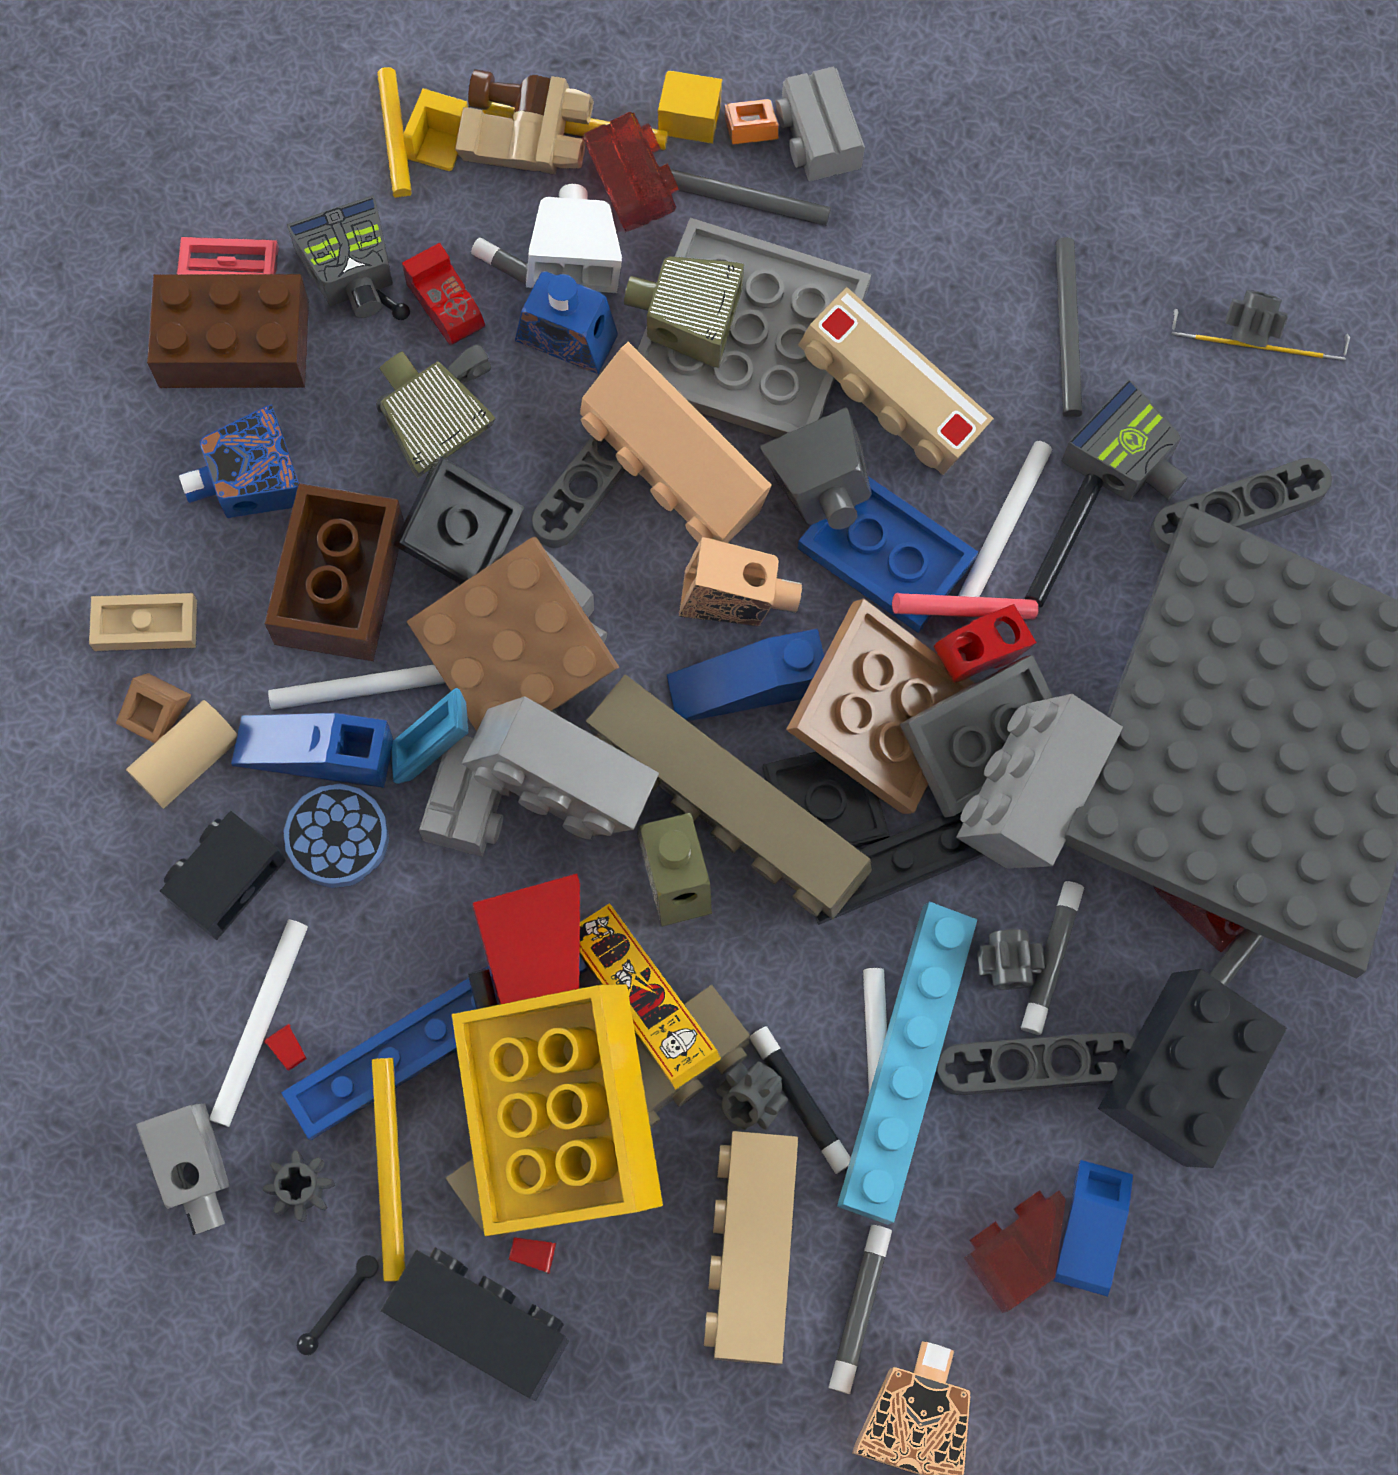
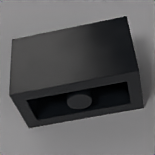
[160,811,286,940]

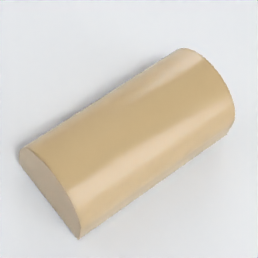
[126,700,237,809]

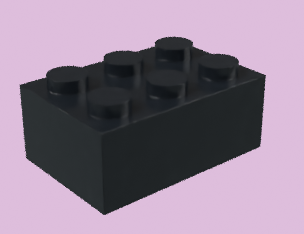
[1098,969,1287,1168]
[381,1247,569,1401]

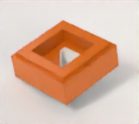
[725,99,779,144]

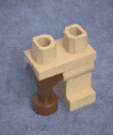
[455,69,594,174]

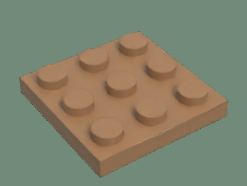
[407,537,619,731]
[786,598,974,814]

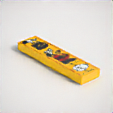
[580,903,721,1090]

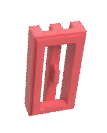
[177,237,279,274]

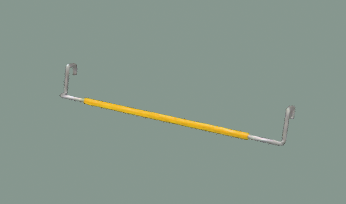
[1172,309,1350,360]

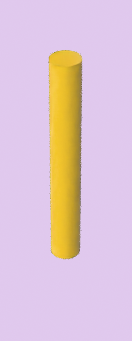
[377,67,412,198]

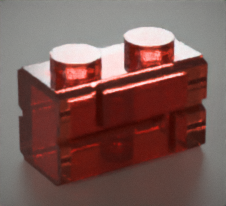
[582,112,679,232]

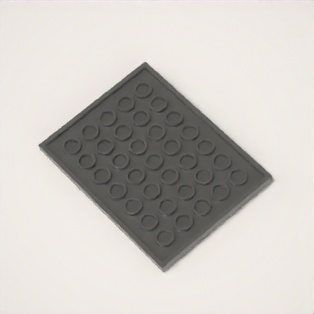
[1064,506,1398,979]

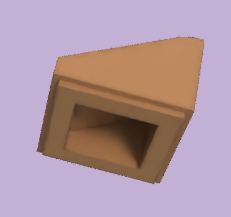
[116,673,191,743]

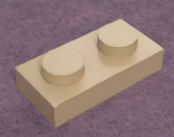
[89,593,197,651]

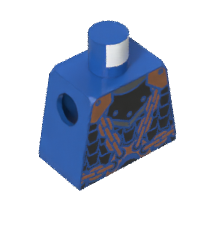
[515,271,618,374]
[179,404,299,518]

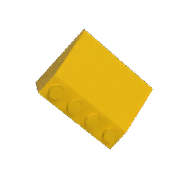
[452,984,663,1236]

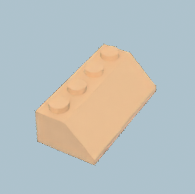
[580,342,772,543]

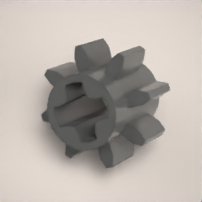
[1225,290,1288,347]
[977,929,1045,990]
[716,1061,788,1130]
[263,1150,335,1222]

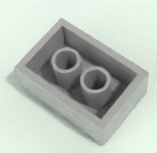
[957,694,1123,869]
[461,696,659,839]

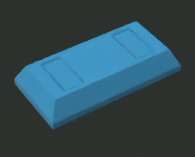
[392,688,469,784]

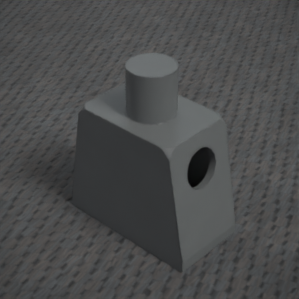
[760,407,872,529]

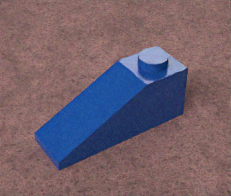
[667,629,824,721]

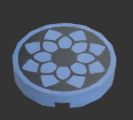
[283,784,389,888]

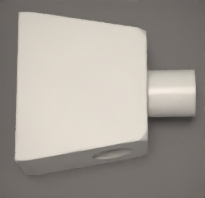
[526,184,622,293]

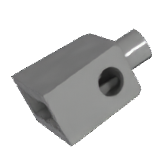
[136,1104,230,1235]

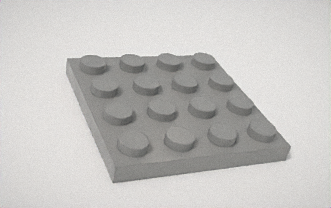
[637,218,871,438]

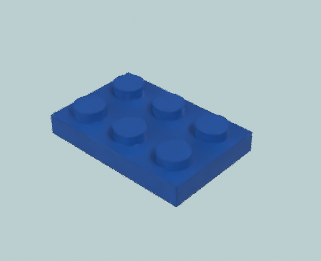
[797,476,978,633]

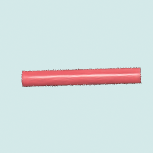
[892,593,1038,620]

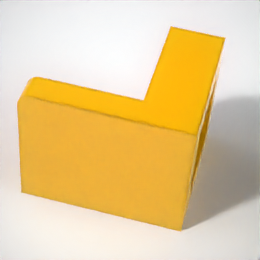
[658,71,722,144]
[403,88,468,171]

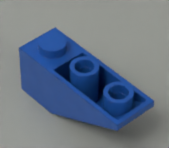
[231,713,394,788]

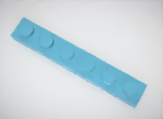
[837,901,977,1225]

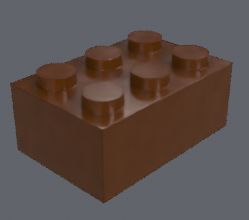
[147,274,309,388]
[264,483,404,662]

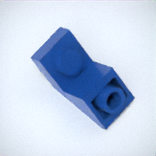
[1053,1160,1133,1297]

